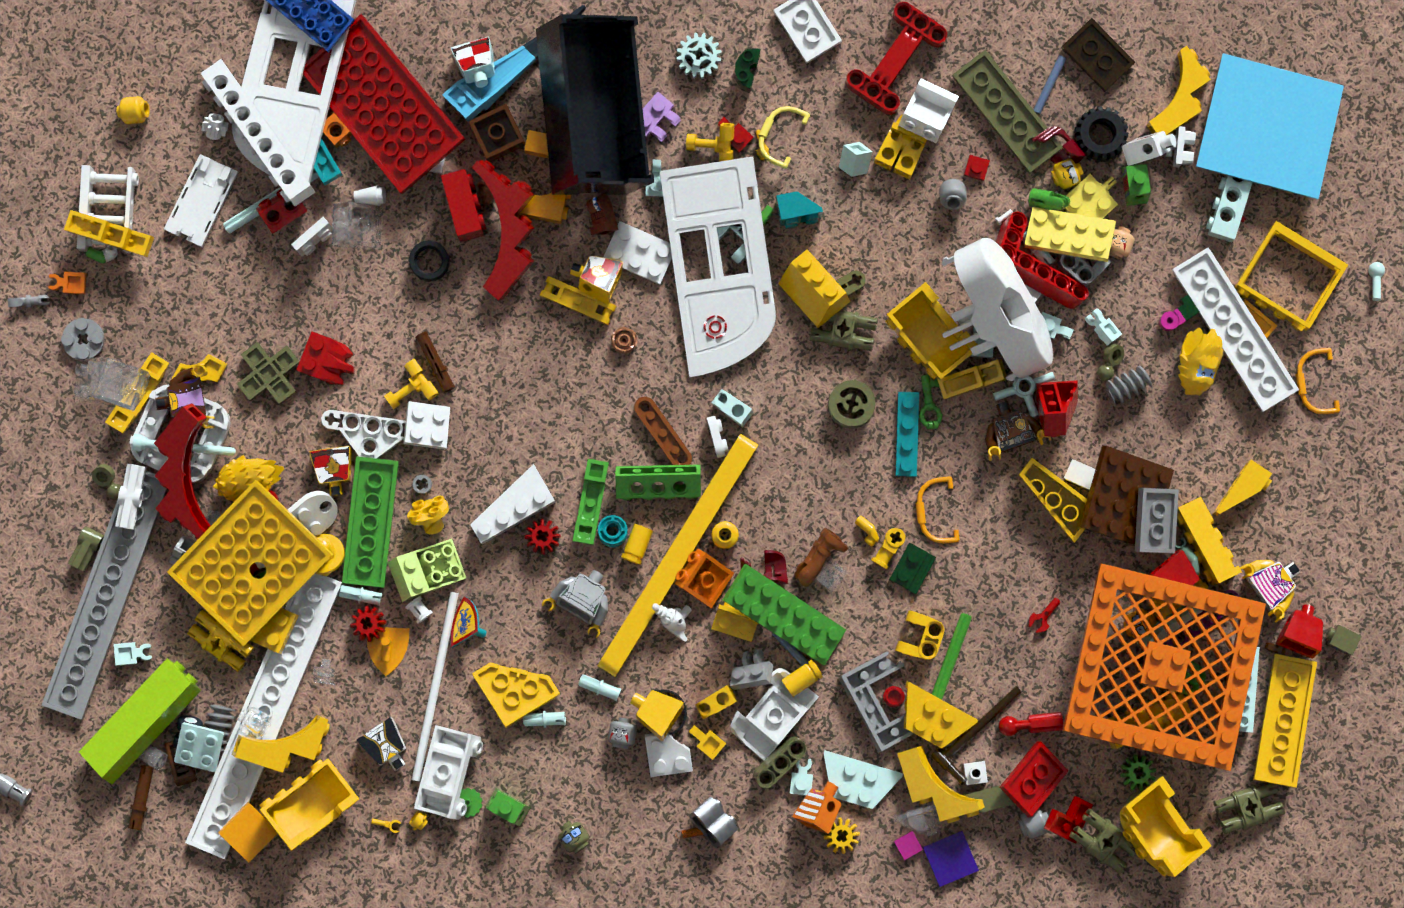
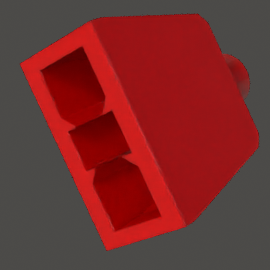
[1276,604,1323,659]

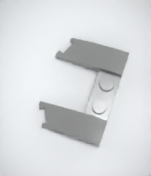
[838,652,914,753]

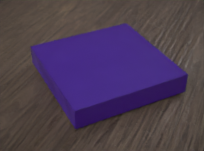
[923,831,979,887]

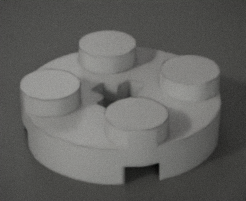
[61,318,105,360]

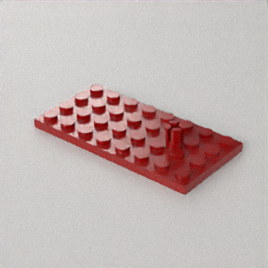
[303,14,466,194]

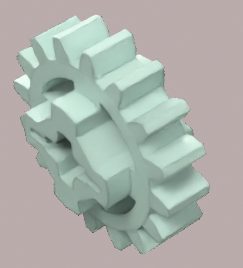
[677,33,722,79]

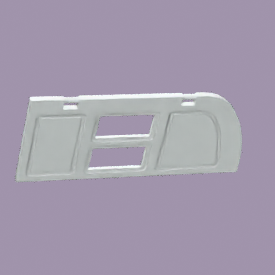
[232,0,356,184]
[660,157,776,377]

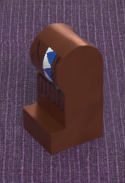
[586,193,619,235]

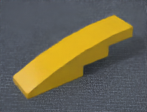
[64,210,154,257]

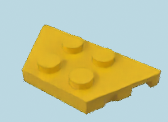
[904,681,978,748]

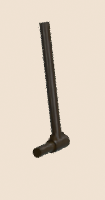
[931,686,1022,785]

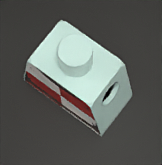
[451,37,495,88]

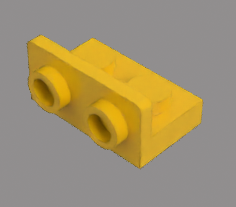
[711,602,758,642]

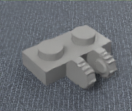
[730,649,773,690]

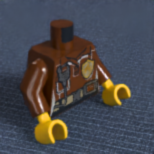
[985,401,1051,461]

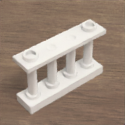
[77,165,139,253]

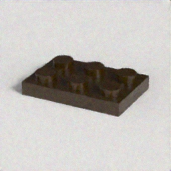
[1061,18,1135,92]

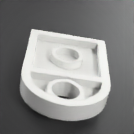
[287,491,338,536]

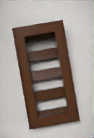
[164,741,198,786]

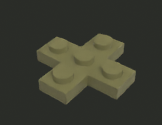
[237,342,300,405]

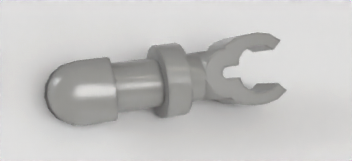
[7,295,50,308]

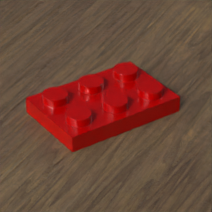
[1000,741,1068,817]

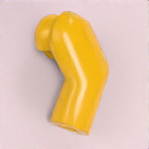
[855,516,879,547]

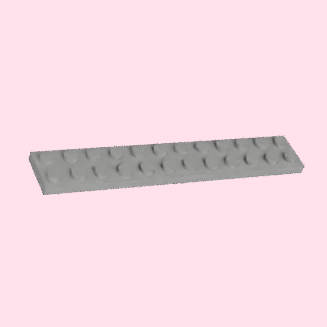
[41,471,168,720]

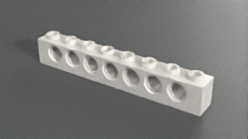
[201,59,315,206]

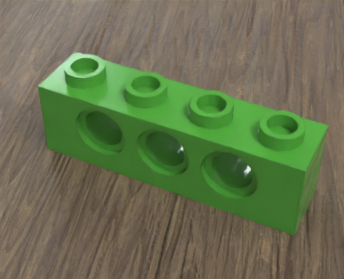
[615,465,701,500]

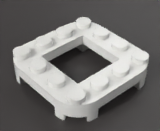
[130,384,230,483]

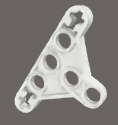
[321,410,406,459]

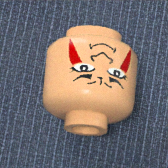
[1109,226,1135,259]

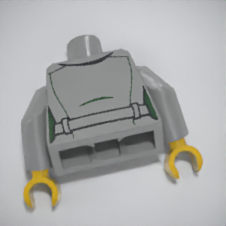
[542,570,608,638]

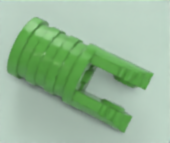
[1028,188,1071,210]

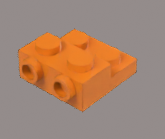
[675,548,734,609]

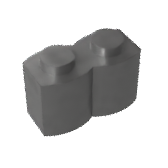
[688,797,738,848]

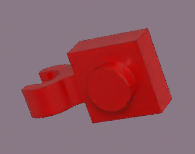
[718,117,754,153]

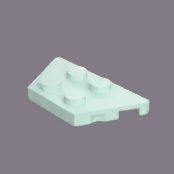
[823,750,903,809]

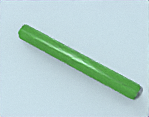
[932,613,972,700]

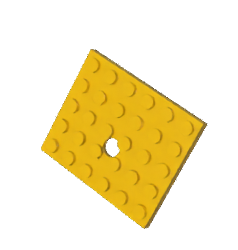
[167,480,333,646]

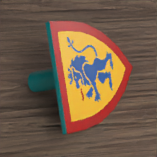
[451,596,487,648]

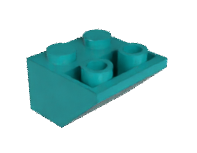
[775,191,823,229]

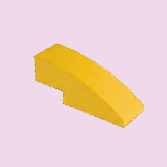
[937,359,1007,399]

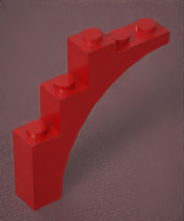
[472,160,534,301]
[154,403,211,540]

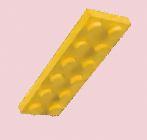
[1253,654,1317,788]

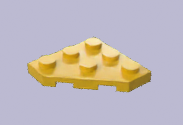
[472,663,560,728]

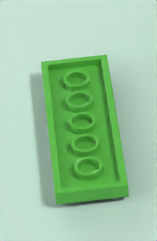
[342,456,399,588]
[722,564,846,666]

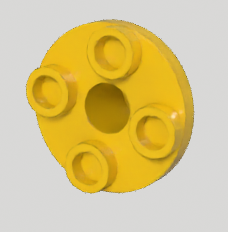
[407,495,449,535]
[315,534,345,576]

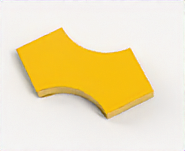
[172,354,228,383]

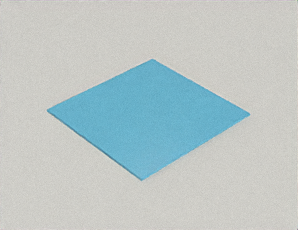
[1196,53,1344,199]

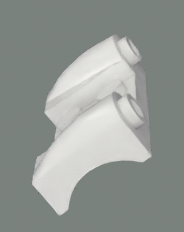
[414,725,483,820]

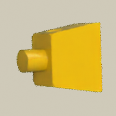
[630,690,684,741]

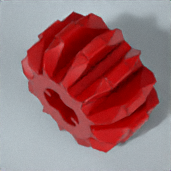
[525,518,561,555]
[350,606,387,642]

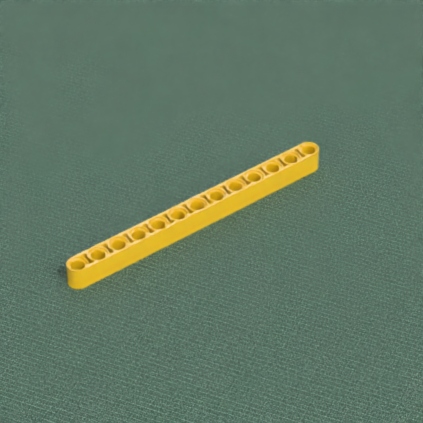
[597,434,758,677]

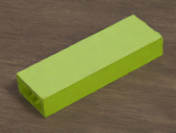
[79,658,201,785]

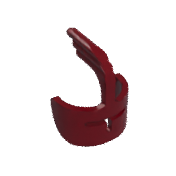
[1032,126,1086,164]
[740,550,788,585]

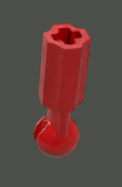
[999,712,1063,736]

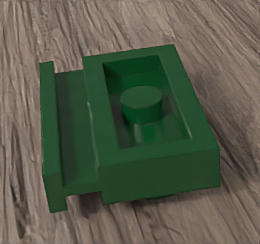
[889,542,936,594]

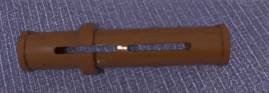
[415,331,455,393]
[128,765,154,830]

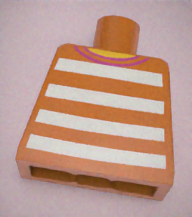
[792,781,841,834]

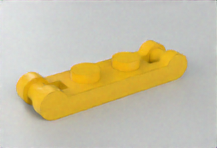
[539,276,617,325]

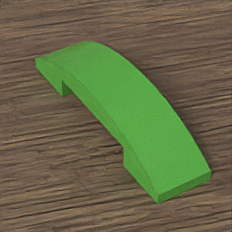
[573,459,609,545]

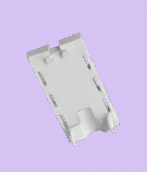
[164,154,239,248]

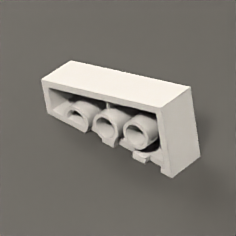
[470,464,556,545]

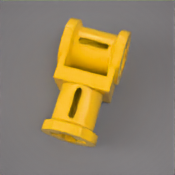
[871,528,905,570]

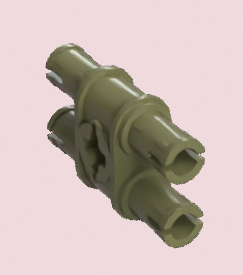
[810,310,878,352]
[1213,783,1285,834]
[1070,809,1136,874]

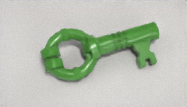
[919,375,943,430]

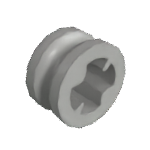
[413,475,432,494]

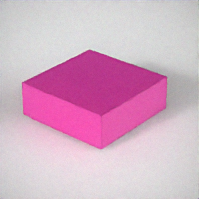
[894,831,923,860]

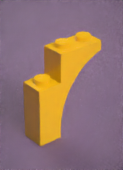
[1146,46,1211,135]
[231,715,329,773]
[897,745,985,823]

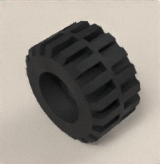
[1073,106,1129,163]

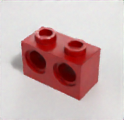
[256,188,308,234]

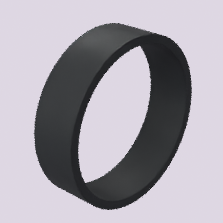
[644,689,687,735]

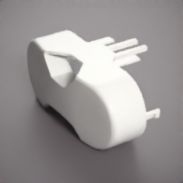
[942,238,1053,381]

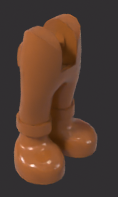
[794,527,849,587]

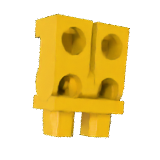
[874,115,927,180]

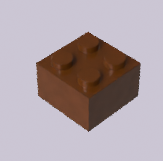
[468,104,526,162]

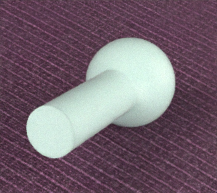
[1368,262,1385,301]

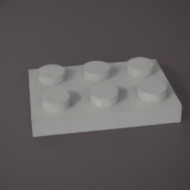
[1135,488,1179,553]

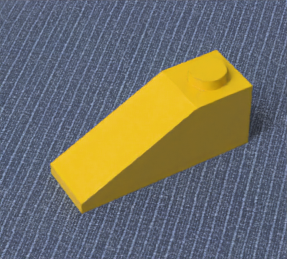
[1213,460,1272,516]

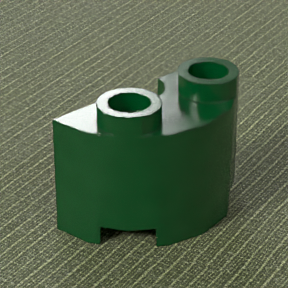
[735,48,761,93]

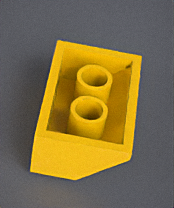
[778,250,850,328]

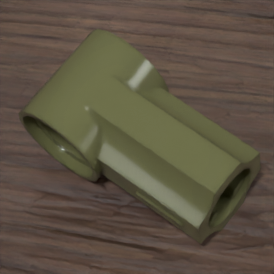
[68,526,104,572]

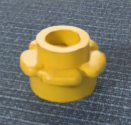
[409,811,428,831]

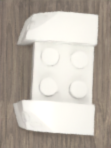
[730,668,819,761]

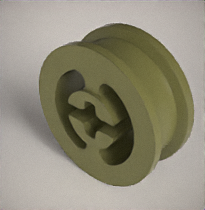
[828,380,875,429]

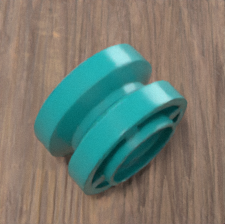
[598,515,628,548]

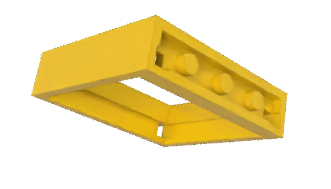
[1234,221,1348,331]

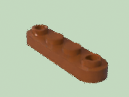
[634,397,692,465]

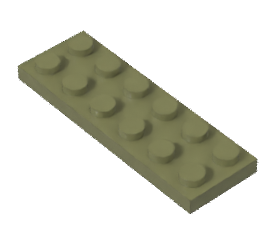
[952,50,1063,174]

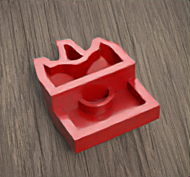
[296,331,355,385]

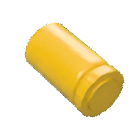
[621,524,653,565]
[782,660,823,697]

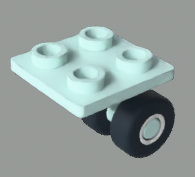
[173,715,224,772]

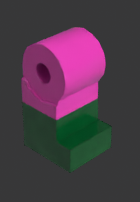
[1159,295,1200,331]

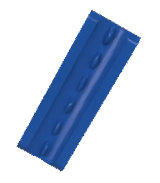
[266,0,355,52]

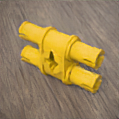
[187,610,254,672]

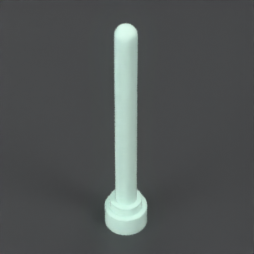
[132,434,236,456]

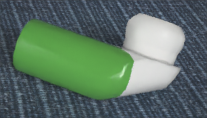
[86,245,118,263]

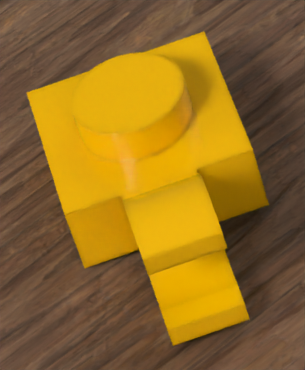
[689,725,726,760]

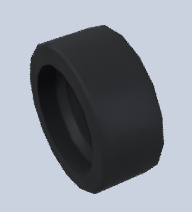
[409,240,450,282]

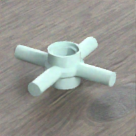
[993,372,1055,417]

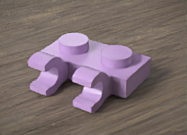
[643,92,681,142]

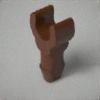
[1264,643,1293,657]

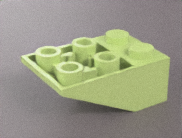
[387,539,466,602]

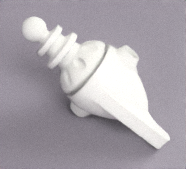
[652,604,692,642]

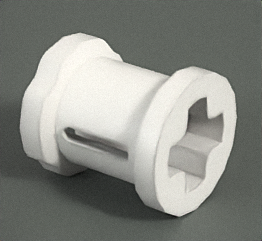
[405,596,433,624]

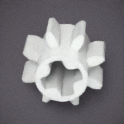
[201,113,229,140]

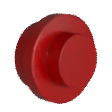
[883,686,905,707]

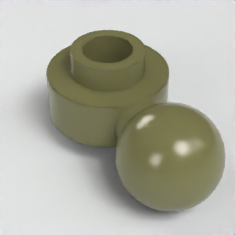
[1097,343,1124,381]
[92,464,121,500]

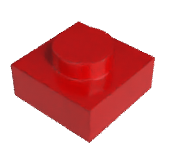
[964,155,990,181]

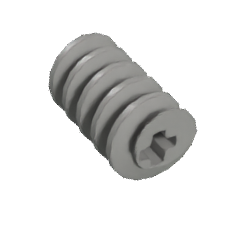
[1105,366,1153,407]
[204,705,237,752]

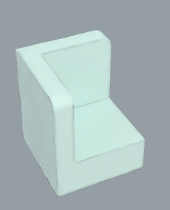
[839,142,872,177]

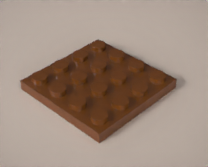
[1080,445,1174,546]

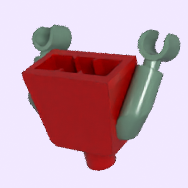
[1139,538,1200,585]

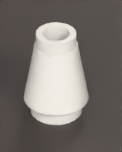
[354,185,386,206]

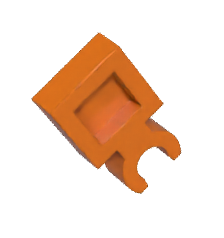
[48,272,87,295]

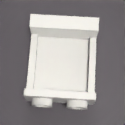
[898,79,959,143]

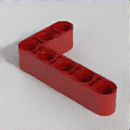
[996,211,1089,309]

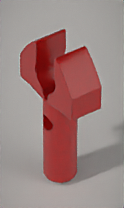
[1028,598,1061,633]

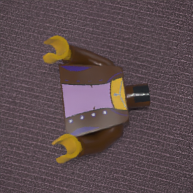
[155,363,215,429]

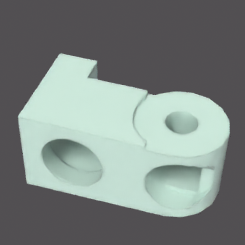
[711,389,754,428]

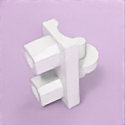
[1166,126,1196,168]

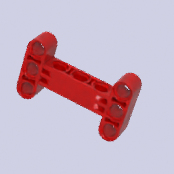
[846,2,947,115]

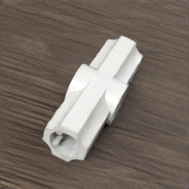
[115,464,146,530]

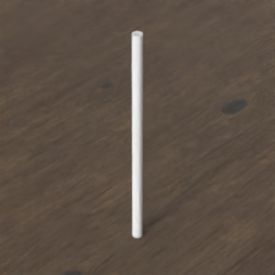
[412,592,459,781]

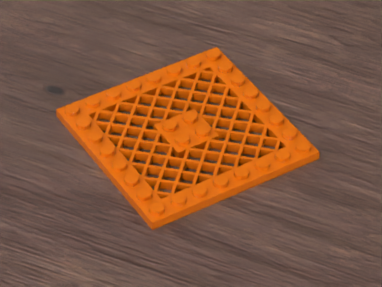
[1063,563,1266,771]

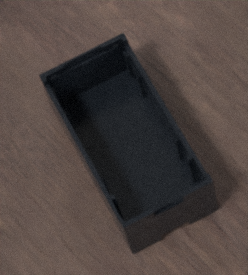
[536,14,654,195]

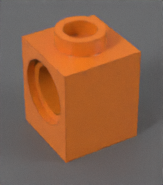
[323,113,352,148]

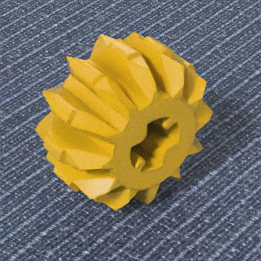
[823,817,860,854]

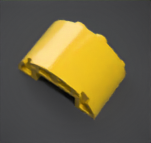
[885,282,978,380]
[259,759,359,851]
[1120,776,1211,877]

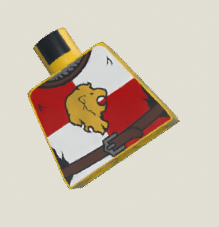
[570,256,623,304]
[309,446,352,496]

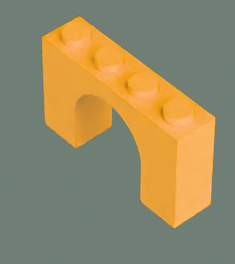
[519,130,572,224]

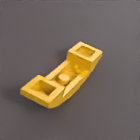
[105,352,170,434]

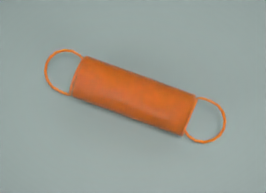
[676,828,704,839]

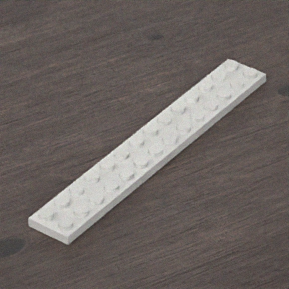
[185,574,343,859]

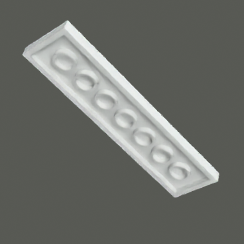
[1172,247,1299,412]

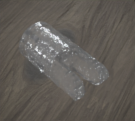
[137,744,168,770]

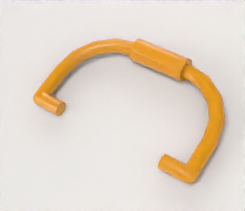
[1295,348,1340,414]
[915,476,960,544]

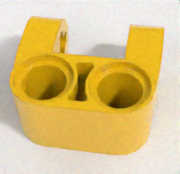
[895,610,944,660]

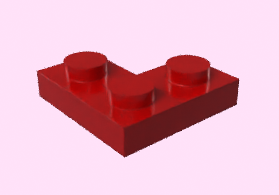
[1044,796,1093,844]

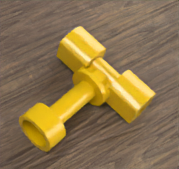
[686,123,734,162]
[384,359,439,410]

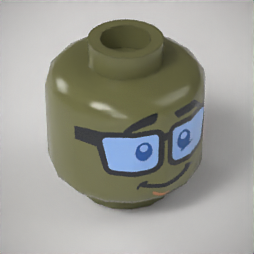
[558,821,590,854]

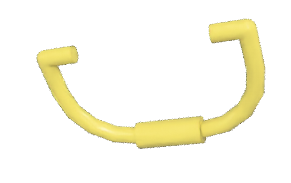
[758,106,810,169]

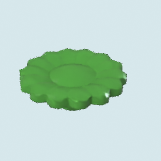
[460,788,482,818]

